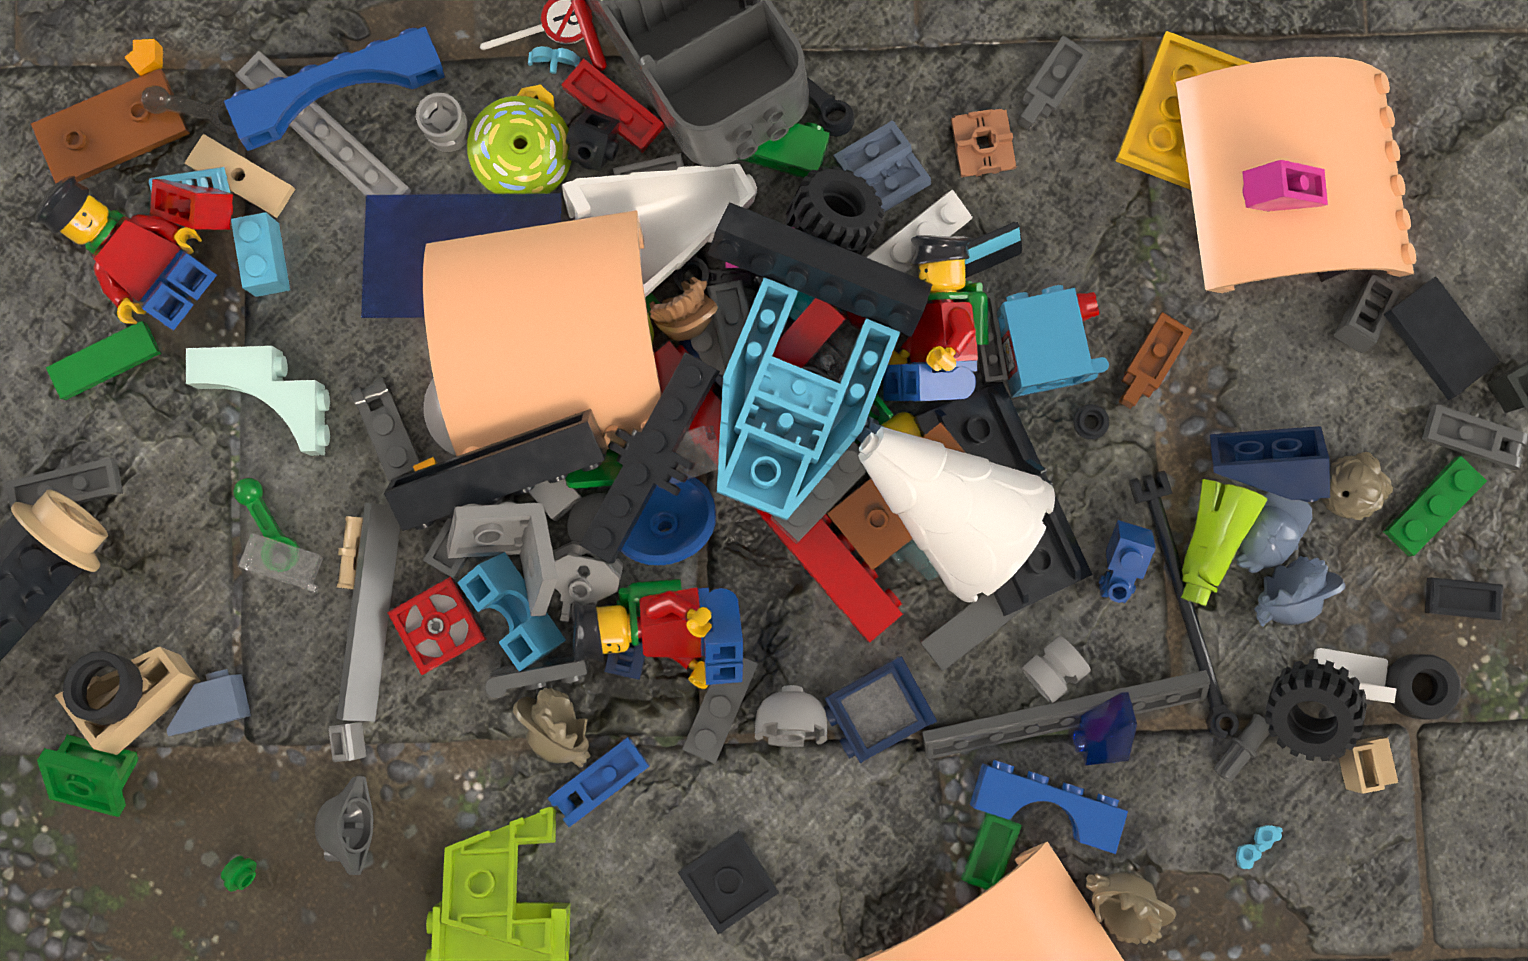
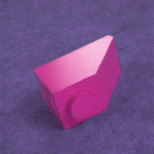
[1242,160,1328,212]

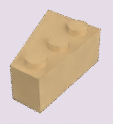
[55,647,200,755]

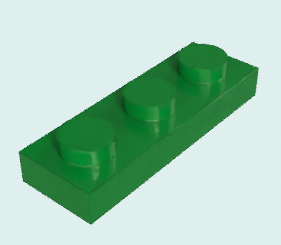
[1383,456,1487,557]

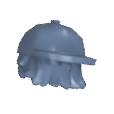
[1235,492,1312,573]
[1254,556,1345,627]

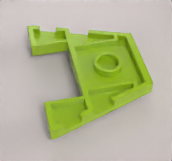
[441,807,556,955]

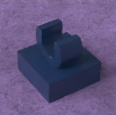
[604,642,646,680]

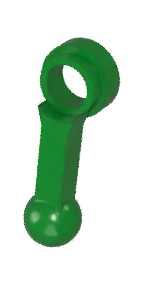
[233,478,301,572]

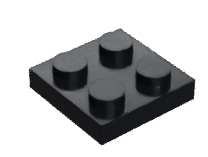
[678,830,779,935]

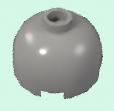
[755,685,827,747]

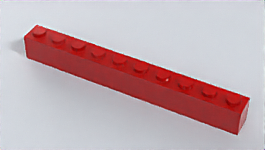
[654,341,903,643]

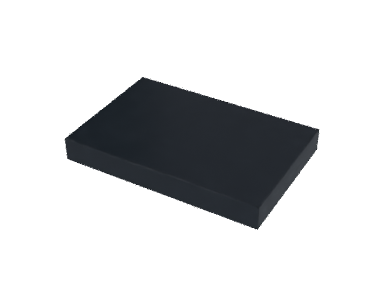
[1384,276,1500,400]

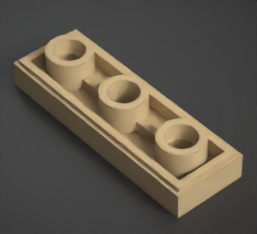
[185,134,295,218]

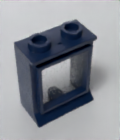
[824,656,937,763]

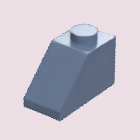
[166,669,251,736]

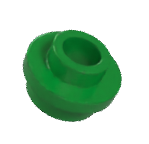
[221,856,257,892]

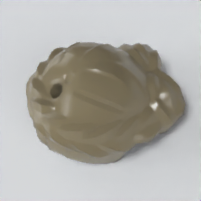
[1321,452,1393,520]

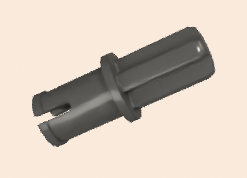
[1214,714,1270,782]

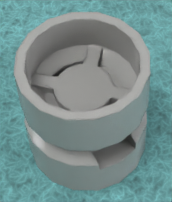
[416,93,471,152]
[1021,635,1091,704]

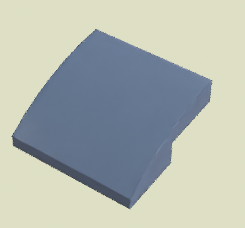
[833,120,931,212]

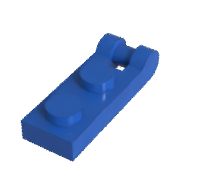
[547,737,650,828]

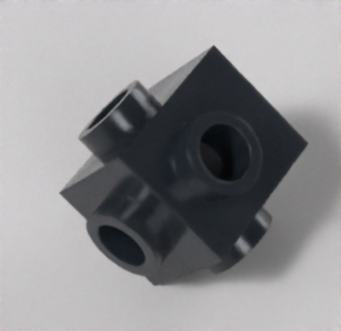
[566,108,620,172]

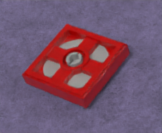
[387,577,487,675]

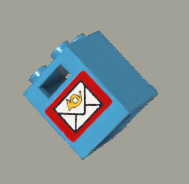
[996,285,1109,398]

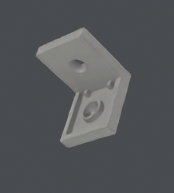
[446,502,558,616]

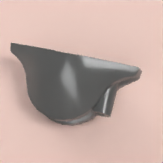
[315,776,374,875]

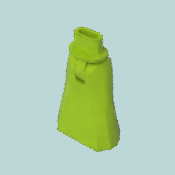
[1181,479,1267,606]

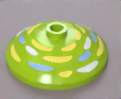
[467,96,572,202]

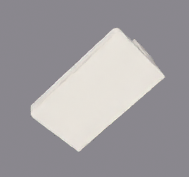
[1313,648,1396,703]

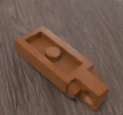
[1118,312,1193,409]

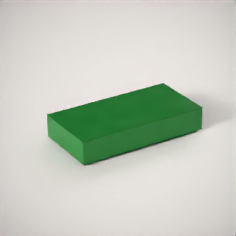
[961,812,1022,890]

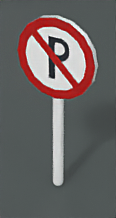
[480,0,593,50]

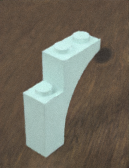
[186,346,330,456]

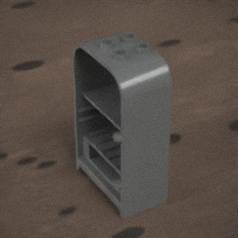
[586,0,809,167]

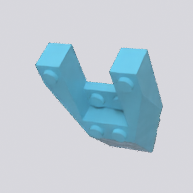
[717,277,900,520]

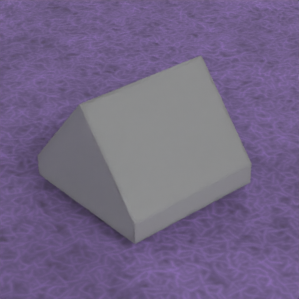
[328,721,367,762]

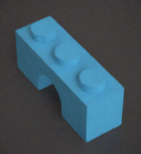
[457,552,566,672]

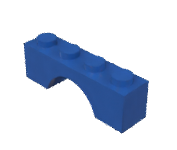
[970,760,1128,854]

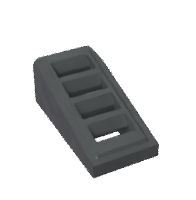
[1334,272,1401,353]

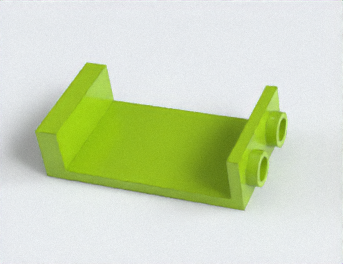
[425,901,571,961]

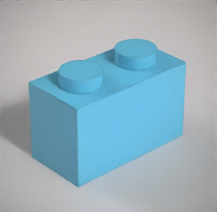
[231,212,290,297]

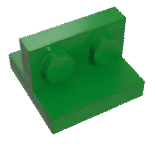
[37,734,138,817]

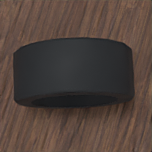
[62,651,143,725]

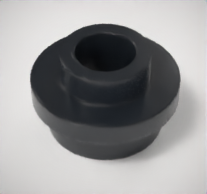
[1073,404,1109,440]

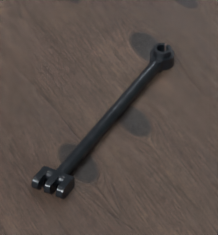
[1129,470,1239,738]

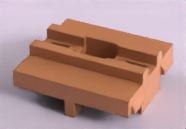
[951,109,1016,178]

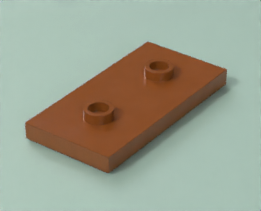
[31,68,190,183]
[827,422,966,570]

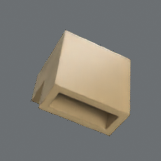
[1339,736,1398,794]

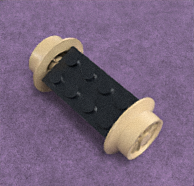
[0,489,108,661]

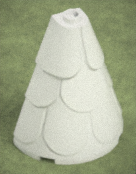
[562,164,757,297]
[858,427,1055,602]

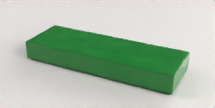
[46,321,161,400]

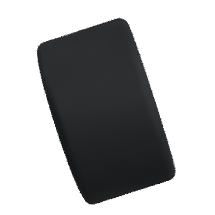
[1385,654,1461,720]

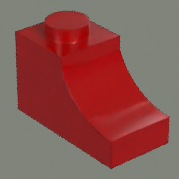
[150,179,233,230]

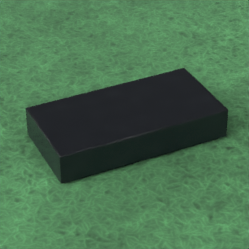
[1425,577,1503,620]

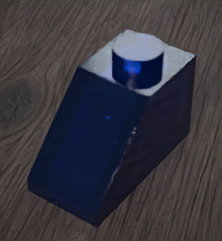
[1073,692,1137,766]

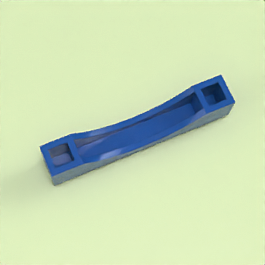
[224,27,445,151]

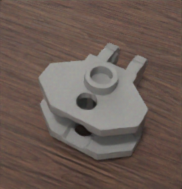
[553,541,623,622]

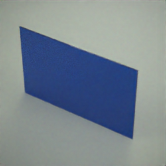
[361,193,562,318]

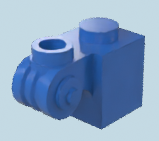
[1099,520,1156,603]

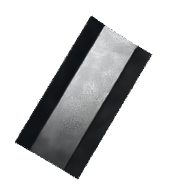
[913,382,1093,616]

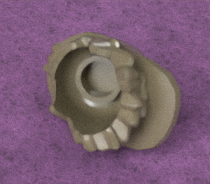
[513,688,591,768]
[1086,872,1177,945]

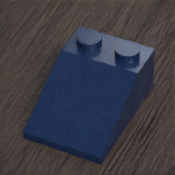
[1210,426,1330,502]

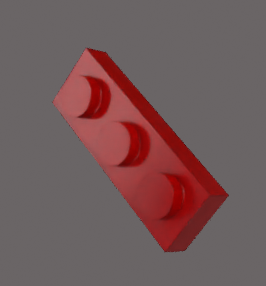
[561,58,665,153]

